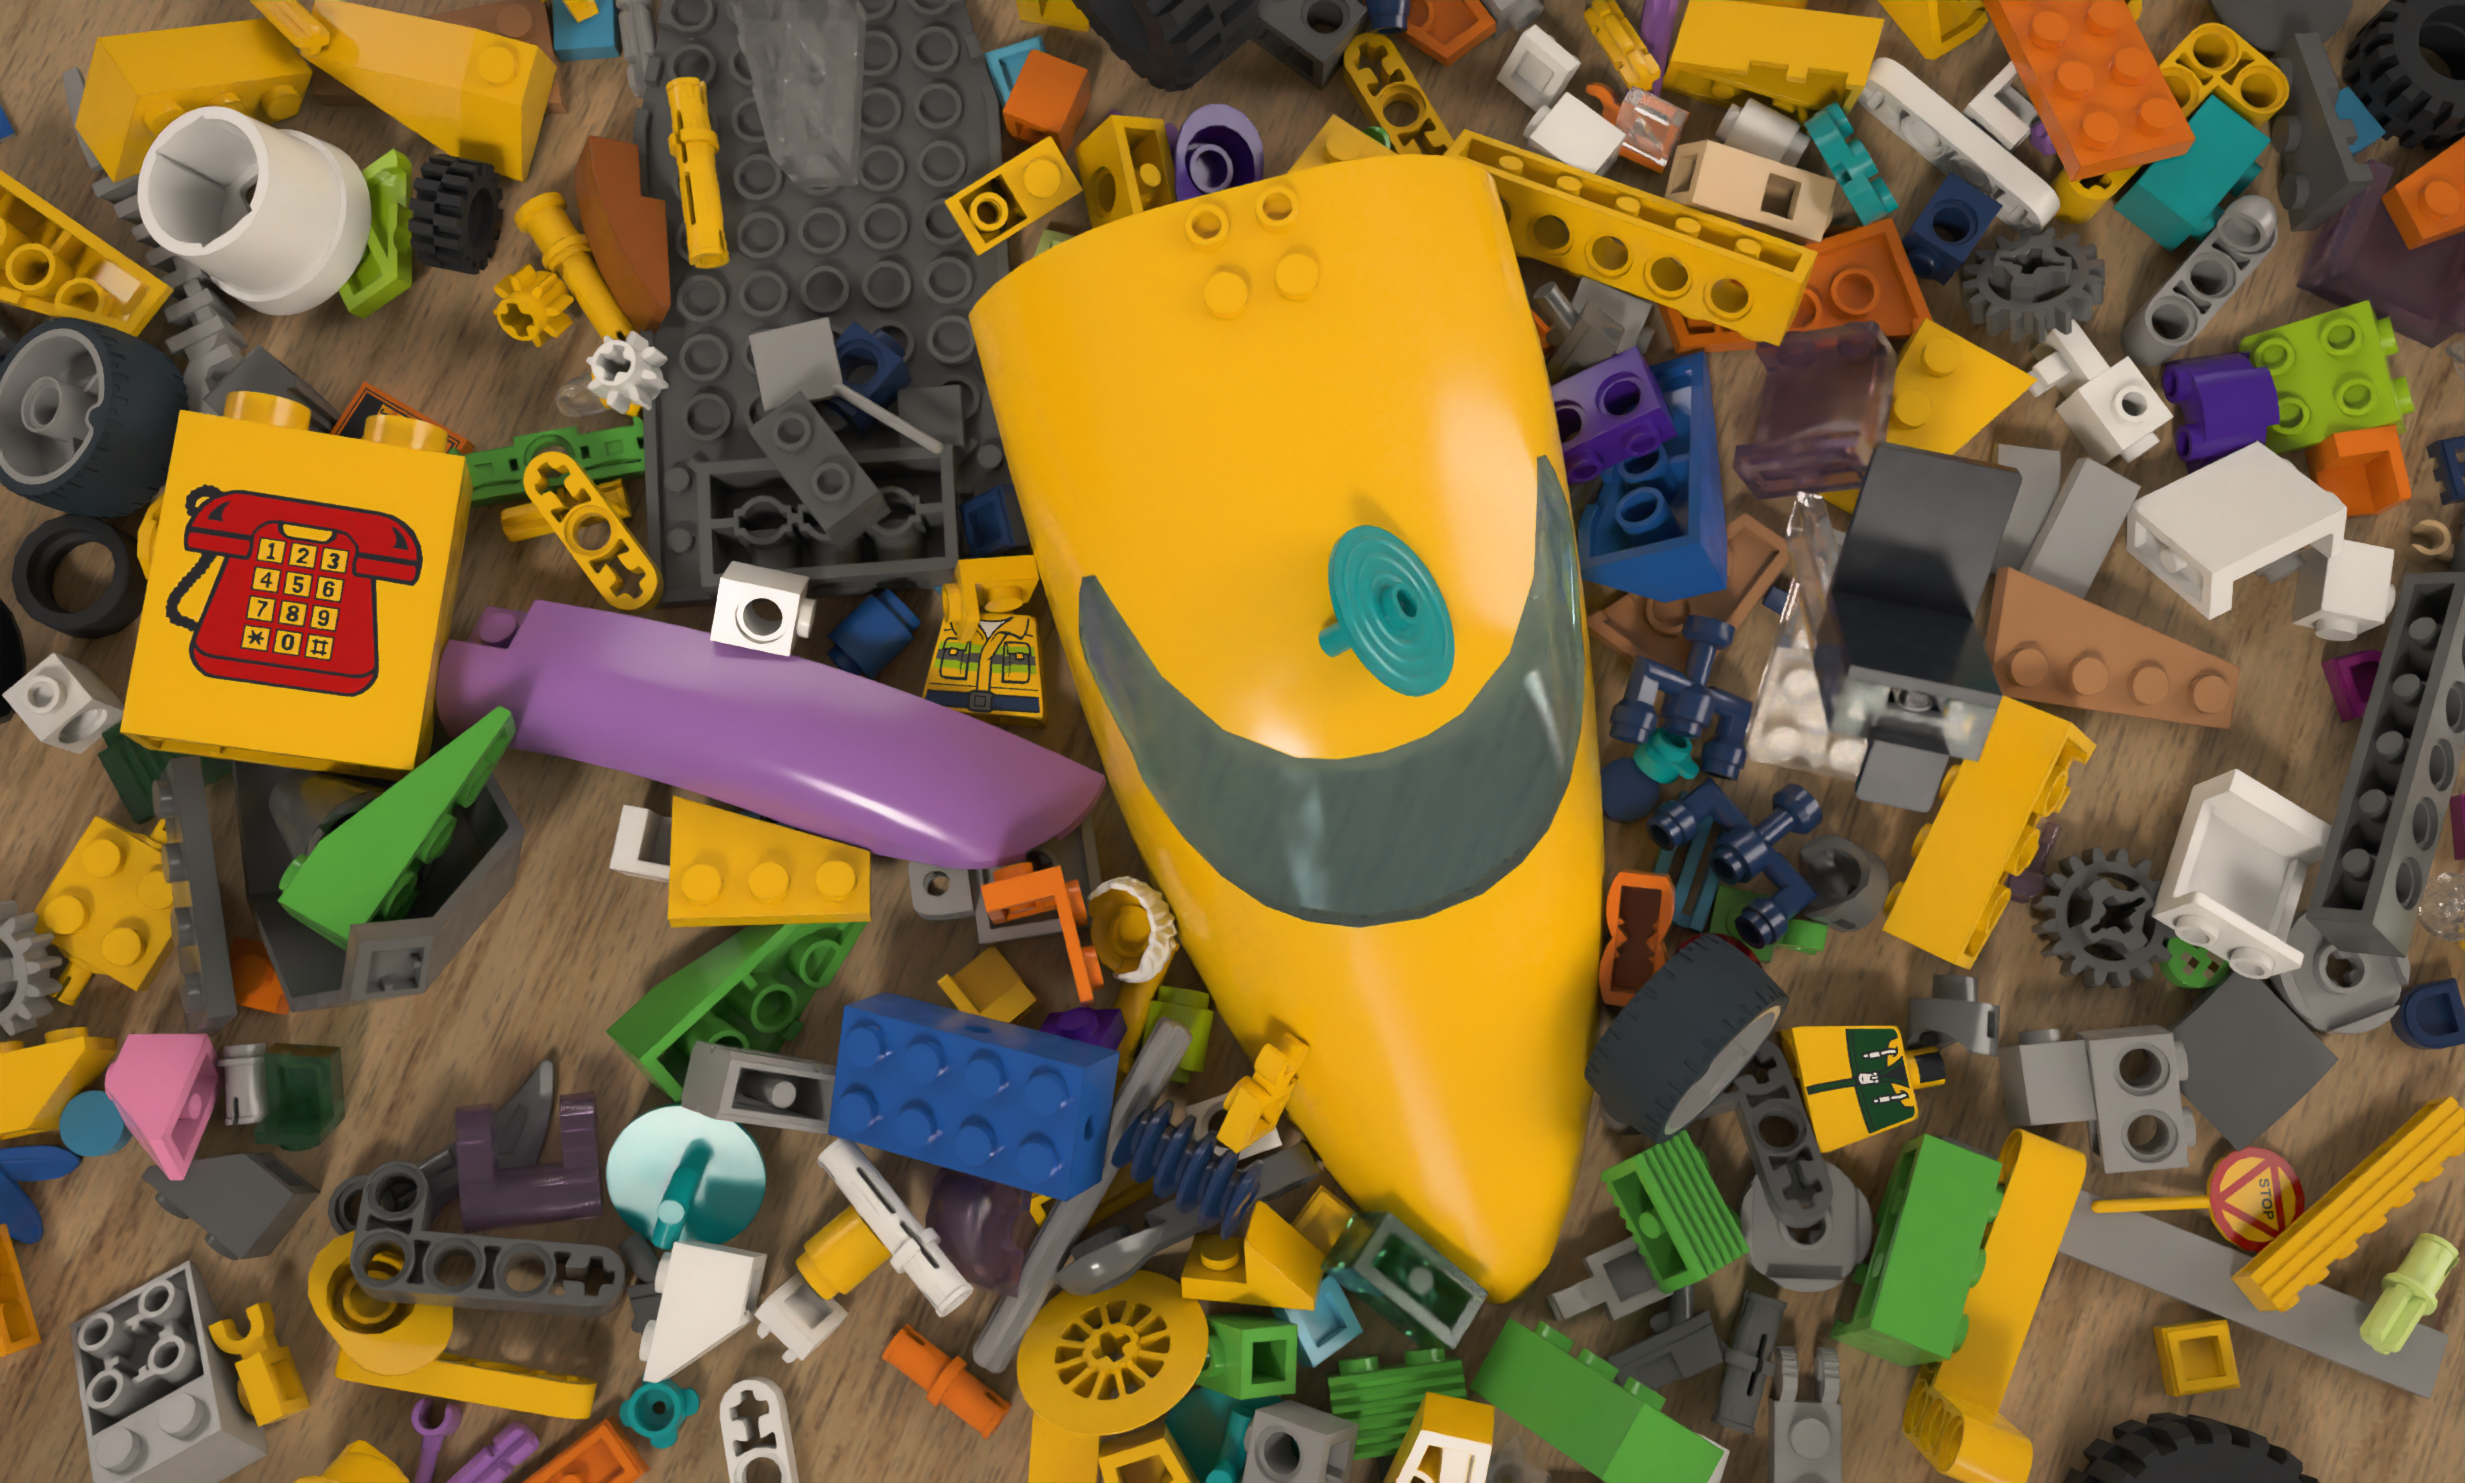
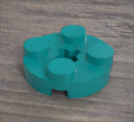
[1803,100,1899,227]

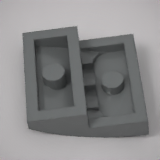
[2142,968,2339,1152]

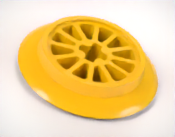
[1017,1270,1209,1436]

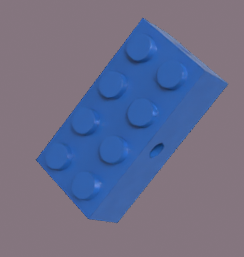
[828,992,1120,1202]

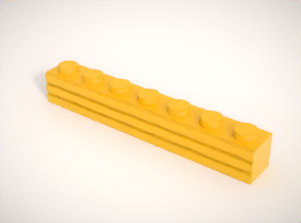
[2231,1096,2465,1313]

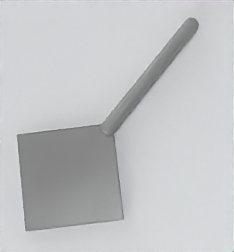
[749,317,943,454]

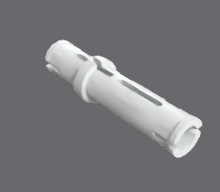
[817,1138,974,1318]

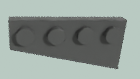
[152,756,238,1037]

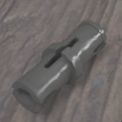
[1711,1290,1788,1435]

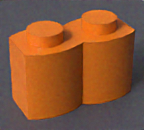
[1599,869,1676,1007]

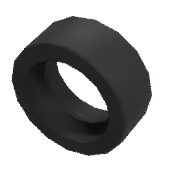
[11,514,148,639]

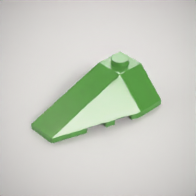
[277,705,517,952]
[605,922,868,1104]

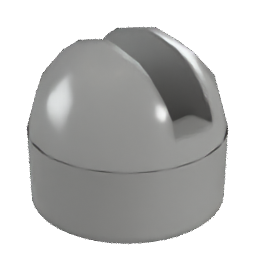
[2217,195,2278,252]

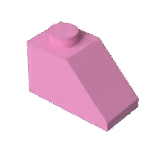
[105,1033,225,1180]

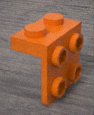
[980,862,1104,1008]

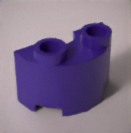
[2162,350,2280,475]

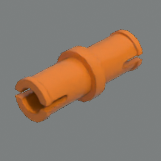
[881,1323,1013,1440]

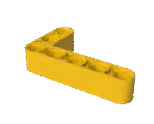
[1902,1128,2087,1483]

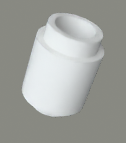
[1714,97,1811,167]

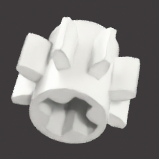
[586,331,669,414]

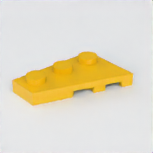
[668,795,872,927]

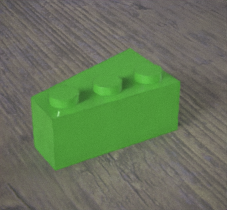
[1829,1133,2004,1367]
[1469,1317,1725,1483]

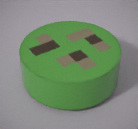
[2158,937,2230,990]

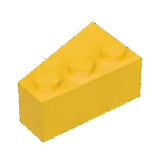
[75,18,313,183]

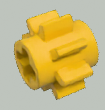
[492,264,574,347]

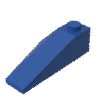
[1577,351,1727,603]

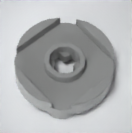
[2269,909,2410,1035]
[1735,1157,1873,1292]

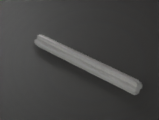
[973,1017,1192,1373]

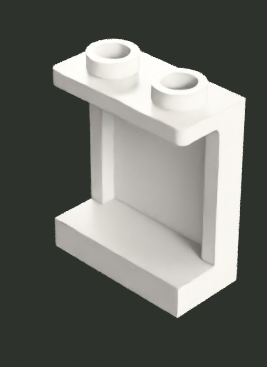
[2126,441,2347,620]
[2151,769,2332,980]

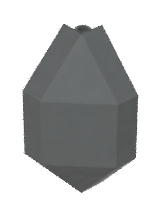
[232,717,525,1013]

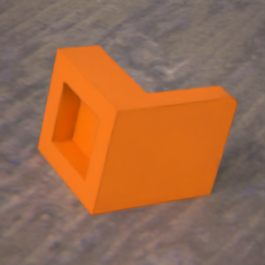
[1002,49,1092,158]
[2304,425,2412,519]

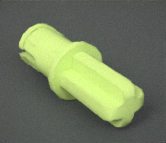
[2360,1233,2460,1355]

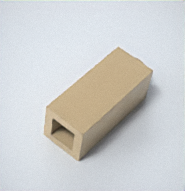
[1664,139,1837,245]

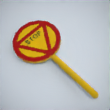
[2091,1146,2305,1253]

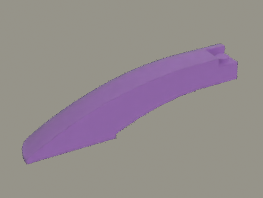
[436,599,1106,869]

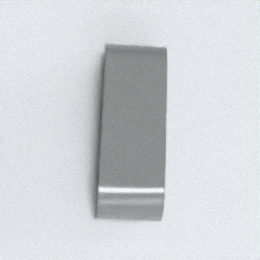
[2121,224,2278,367]

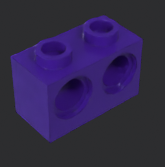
[1551,346,1678,486]

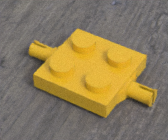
[33,815,175,1006]

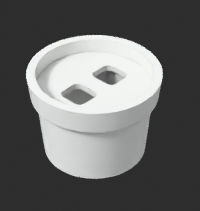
[138,106,372,316]

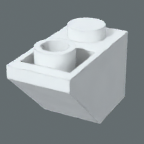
[639,1239,767,1383]

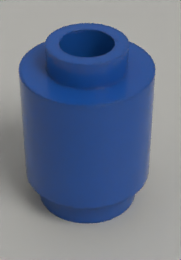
[826,588,921,680]

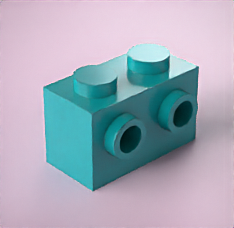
[2113,95,2272,253]

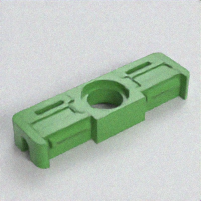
[448,416,645,508]

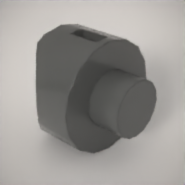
[1798,834,1889,933]
[1907,974,2000,1057]

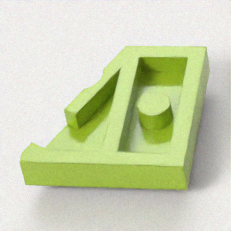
[338,148,412,319]

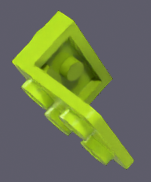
[2238,300,2415,455]

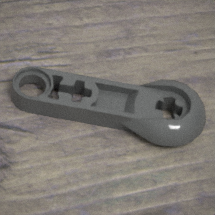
[1054,1143,1321,1297]

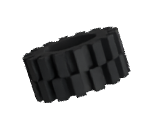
[408,154,503,275]

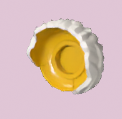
[1086,876,1177,983]

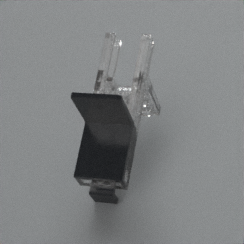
[1743,441,2023,813]

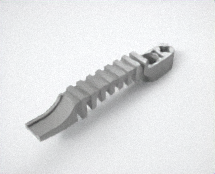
[63,66,249,416]

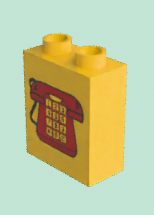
[120,391,473,782]

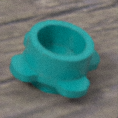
[1633,726,1699,784]
[619,1372,700,1449]

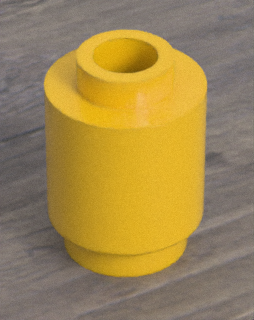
[795,1204,892,1301]

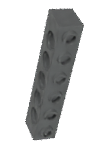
[2305,572,2465,958]

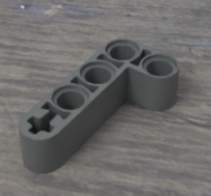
[350,1160,625,1318]

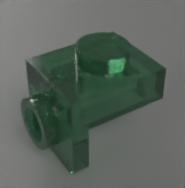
[254,1043,345,1151]

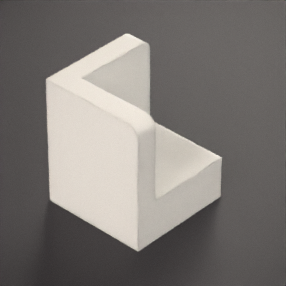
[1962,61,2040,153]
[609,805,672,883]

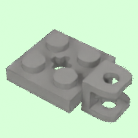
[908,812,1102,946]

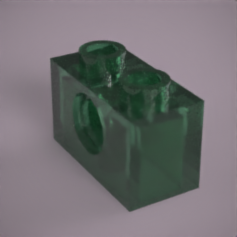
[1320,1211,1489,1350]

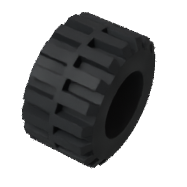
[2343,0,2465,150]

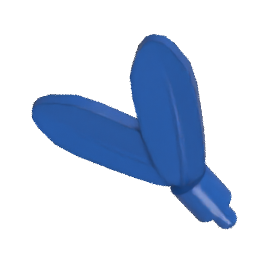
[0,1144,81,1244]

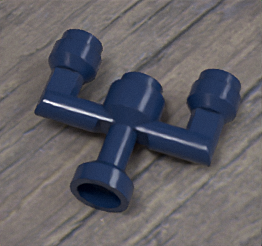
[1609,615,1753,781]
[1646,777,1822,949]

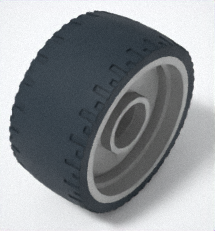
[0,317,189,519]
[1584,933,1789,1144]

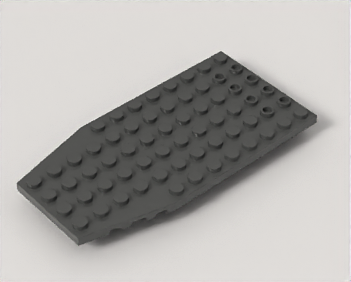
[633,0,1029,609]

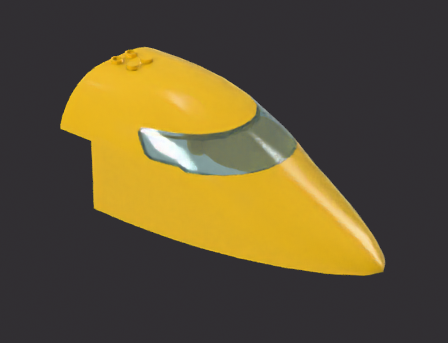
[968,154,1606,1305]

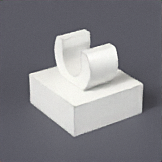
[1496,25,1581,112]
[2028,319,2110,399]
[754,1271,849,1363]

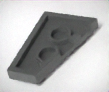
[2269,32,2375,232]

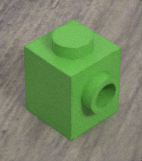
[1194,1311,1298,1400]

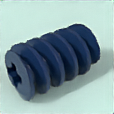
[1111,1099,1264,1241]

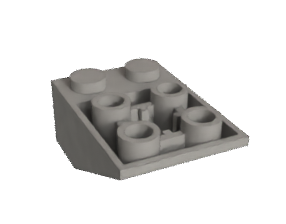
[70,1260,269,1483]

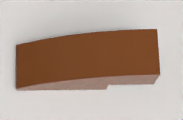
[574,135,671,335]

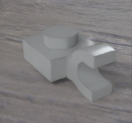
[1545,1236,1674,1322]

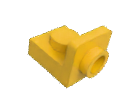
[942,555,1039,642]

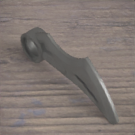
[328,1060,555,1236]

